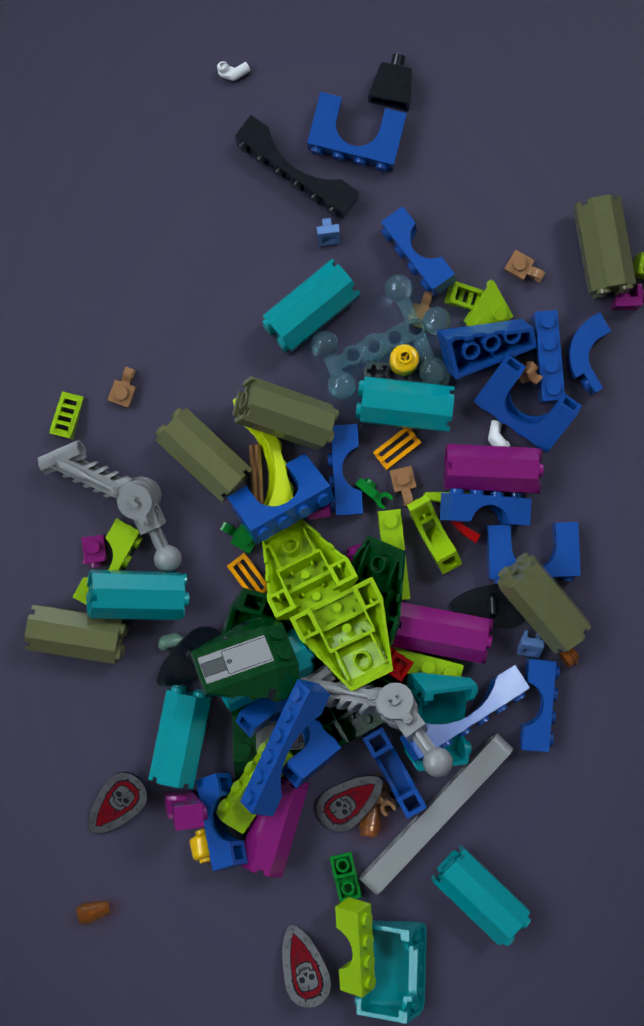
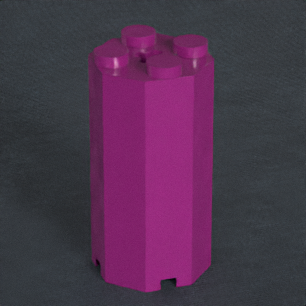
[443,444,544,494]
[392,602,493,664]
[242,775,310,878]

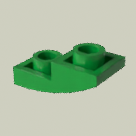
[330,852,362,902]

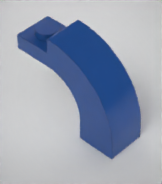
[566,312,611,395]

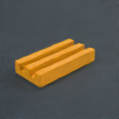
[373,428,422,470]
[227,553,267,593]

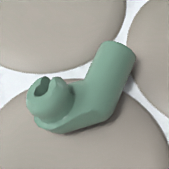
[158,633,184,651]

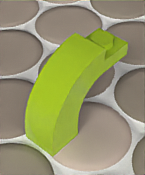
[407,494,462,574]

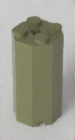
[573,194,636,300]
[233,376,339,450]
[155,407,253,503]
[497,553,591,653]
[25,604,129,664]

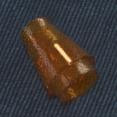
[358,805,381,838]
[76,900,111,925]

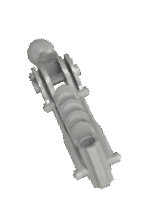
[38,440,182,572]
[301,664,453,777]

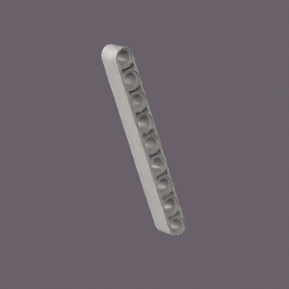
[359,733,513,895]

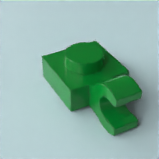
[355,478,393,510]
[220,522,255,554]

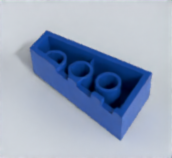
[436,319,537,379]

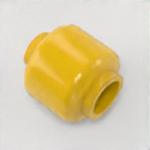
[389,344,419,376]
[189,829,210,864]

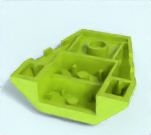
[262,519,359,620]
[289,576,393,692]

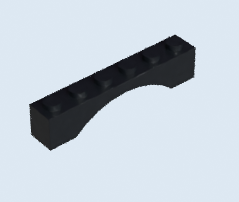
[235,115,359,219]

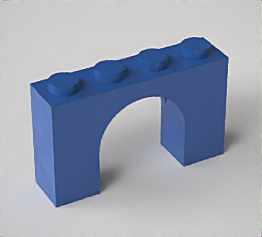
[307,92,407,172]
[474,354,582,453]
[227,453,335,545]
[486,522,581,584]
[235,698,341,788]

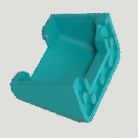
[402,672,478,771]
[355,920,427,1024]

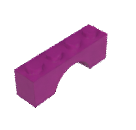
[164,790,208,831]

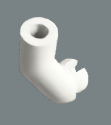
[217,61,251,81]
[488,420,510,447]

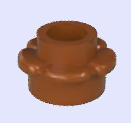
[559,648,579,668]

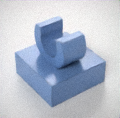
[316,218,340,247]
[517,630,544,658]

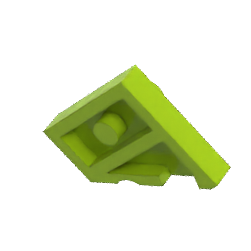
[463,279,514,326]

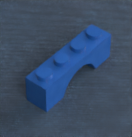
[381,206,456,297]
[531,310,565,404]
[327,424,363,516]
[440,488,532,526]
[519,658,560,752]
[362,725,427,819]
[196,773,248,871]

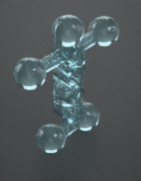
[310,274,451,400]

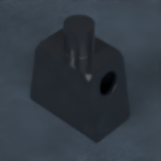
[368,53,412,111]

